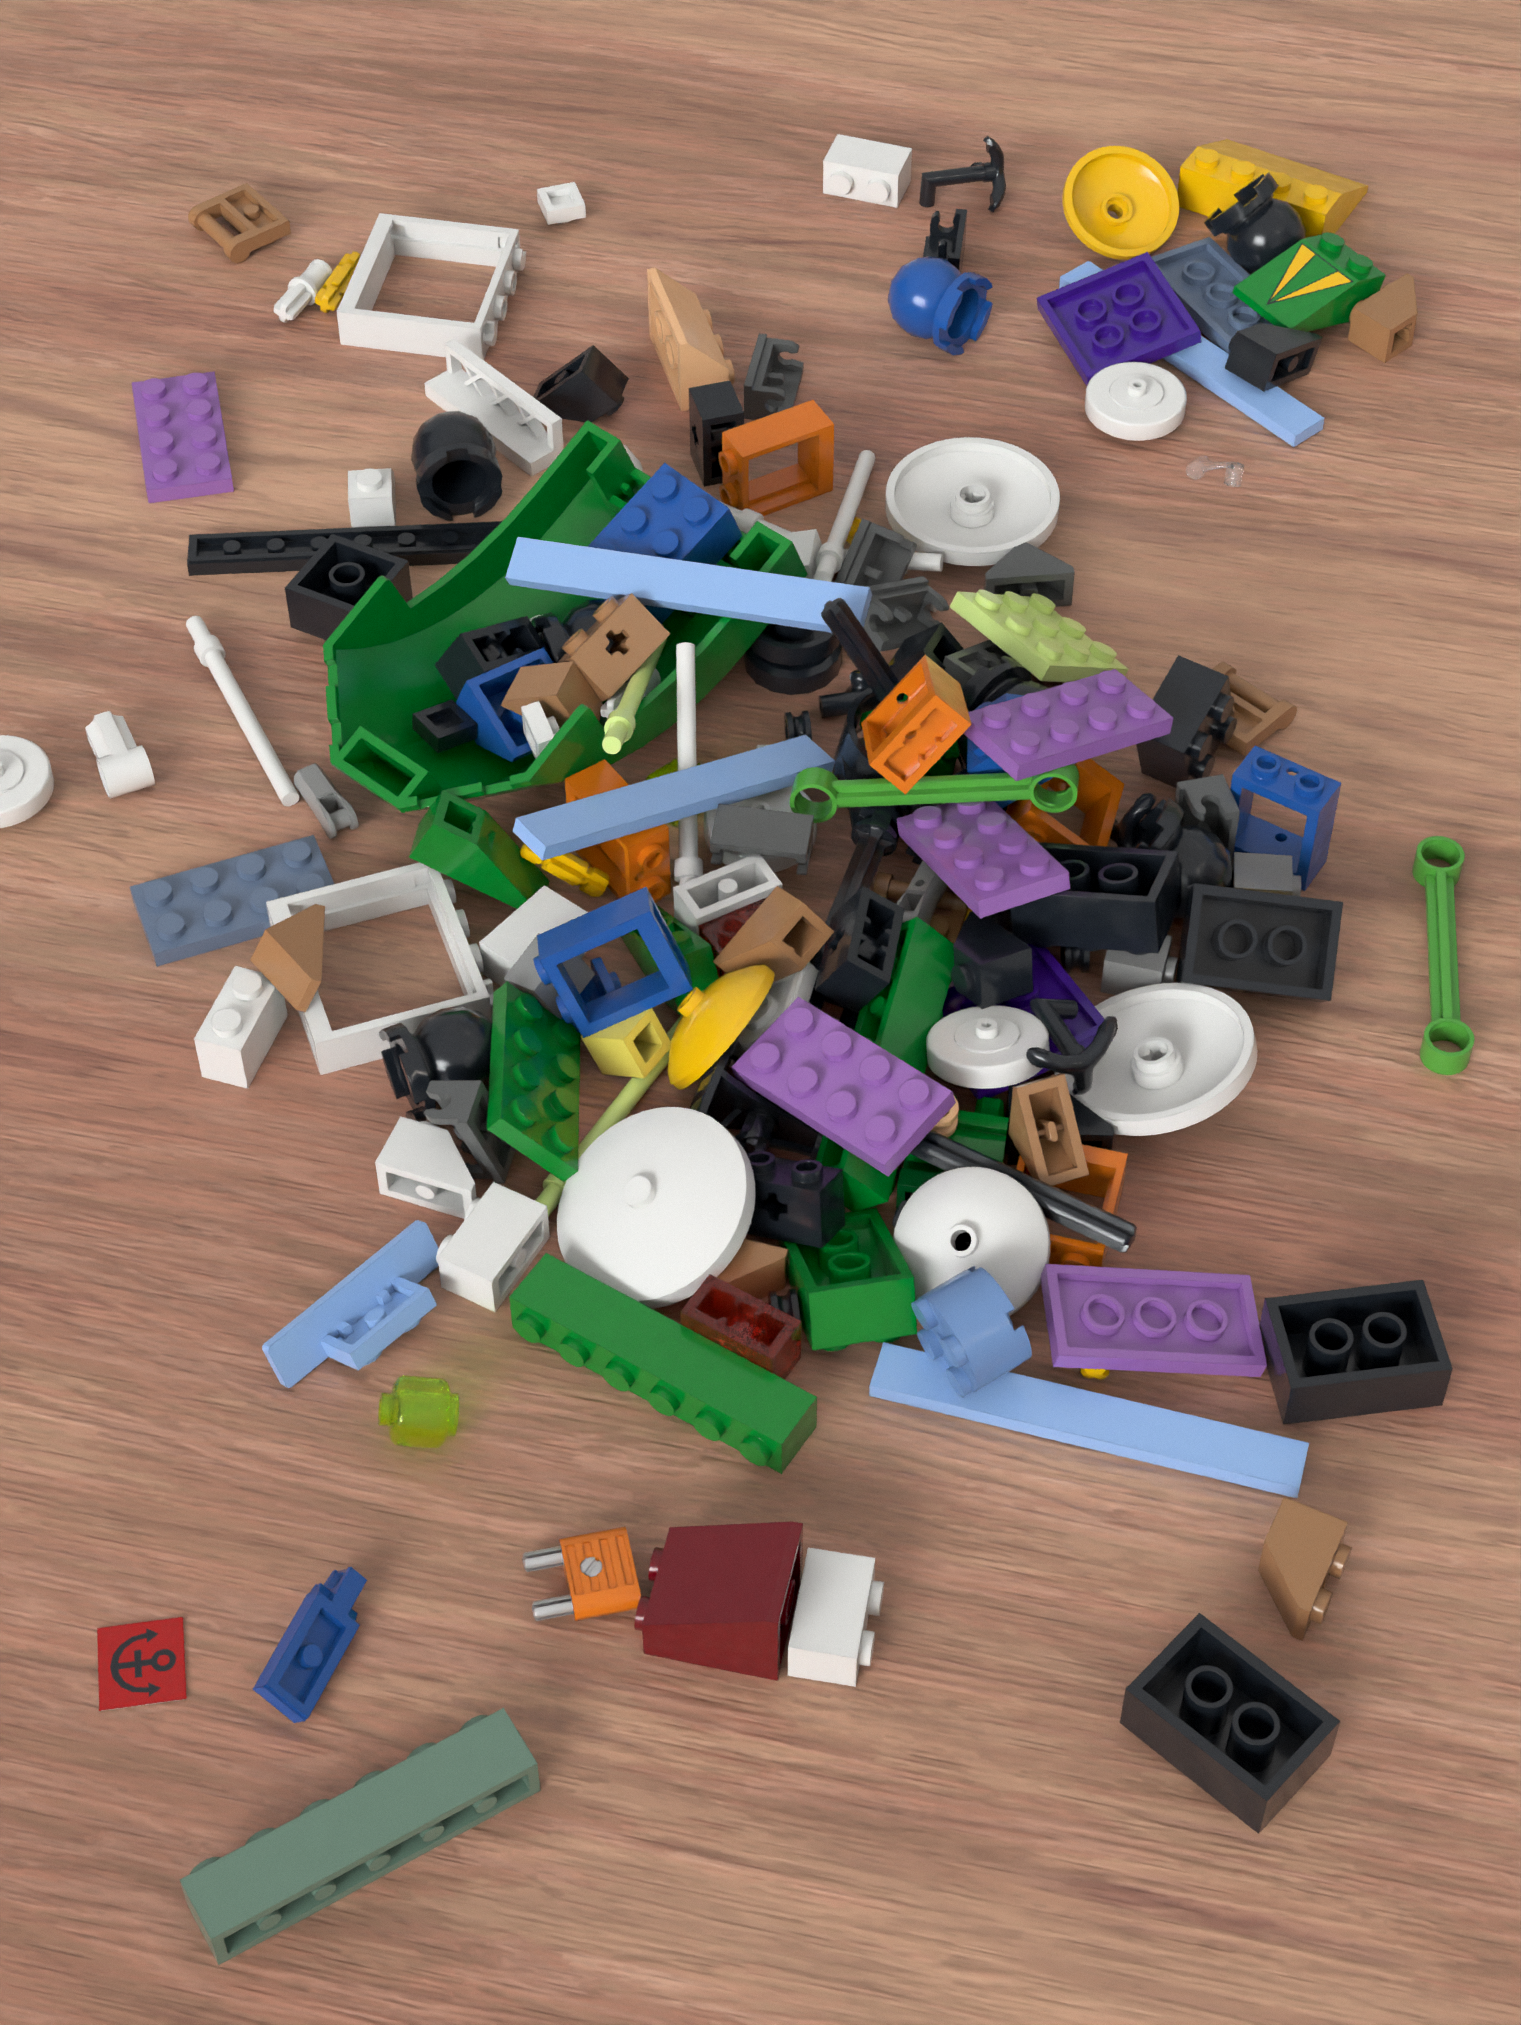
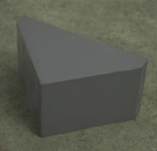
[984,542,1075,607]

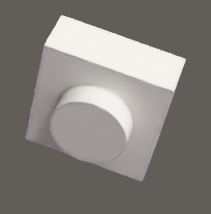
[537,182,586,225]
[521,701,559,759]

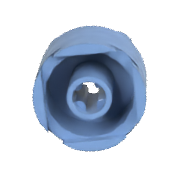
[911,1266,1032,1397]

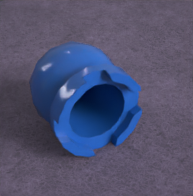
[887,256,993,355]

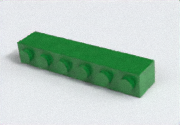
[816,917,954,1212]
[509,1253,817,1474]

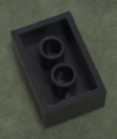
[1010,842,1182,955]
[1176,883,1343,1002]
[1260,1280,1453,1425]
[1120,1613,1340,1834]

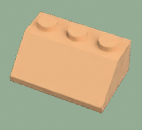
[647,268,735,411]

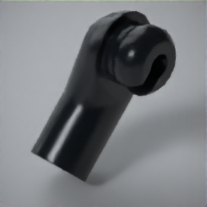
[819,669,870,718]

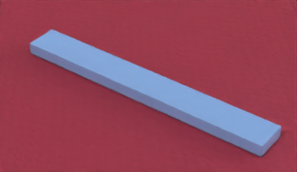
[1059,261,1325,447]
[505,537,872,633]
[513,735,835,861]
[869,1342,1309,1498]

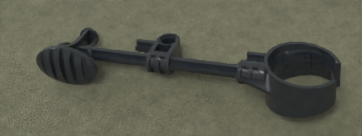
[690,688,970,1160]

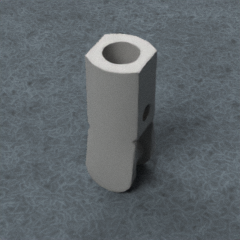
[294,763,359,839]
[896,861,948,925]

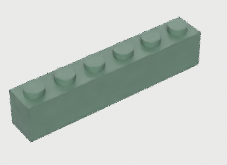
[180,1708,541,1965]

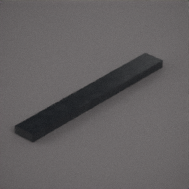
[187,521,502,576]

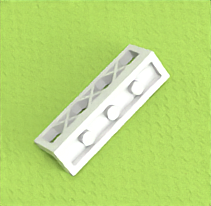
[424,339,564,477]

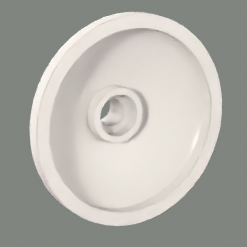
[893,1167,1051,1316]

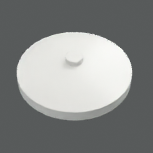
[885,437,1060,566]
[1054,983,1258,1136]
[557,1107,755,1309]

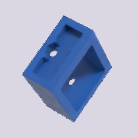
[1230,745,1341,891]
[533,887,693,1038]

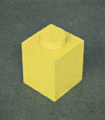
[581,1008,671,1078]

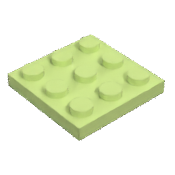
[950,589,1129,682]

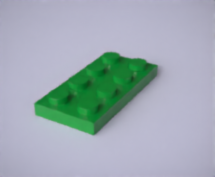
[487,981,581,1182]

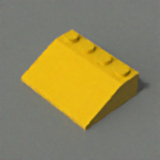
[1177,139,1368,238]

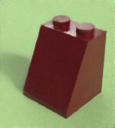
[634,1521,803,1681]

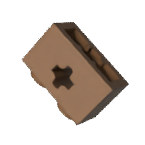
[557,593,670,702]

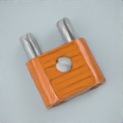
[522,1526,641,1621]

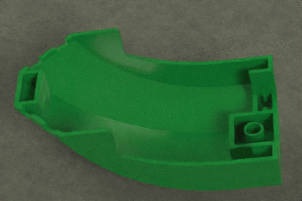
[323,420,808,813]

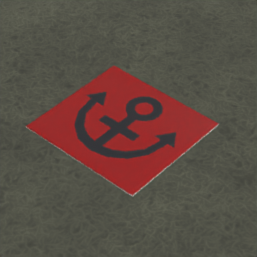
[97,1617,187,1711]

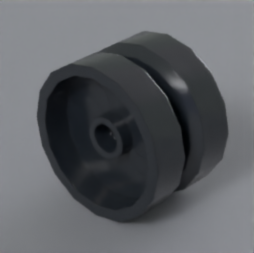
[744,623,843,695]

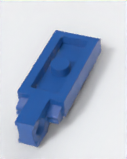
[253,1567,367,1723]

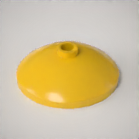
[1062,146,1179,260]
[668,965,775,1090]

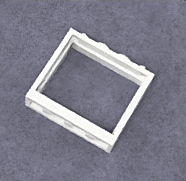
[337,213,526,360]
[266,862,494,1075]

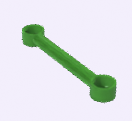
[790,764,1079,823]
[1412,836,1475,1075]

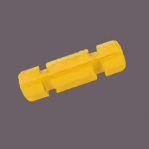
[315,251,360,313]
[520,843,610,897]

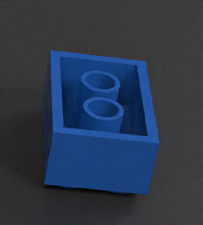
[588,463,743,624]

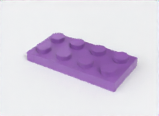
[132,371,234,503]
[963,669,1173,781]
[897,801,1070,918]
[731,997,956,1177]
[1041,1264,1267,1377]

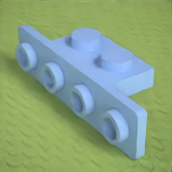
[262,1220,439,1388]

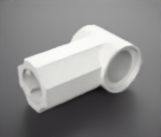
[85,711,155,799]

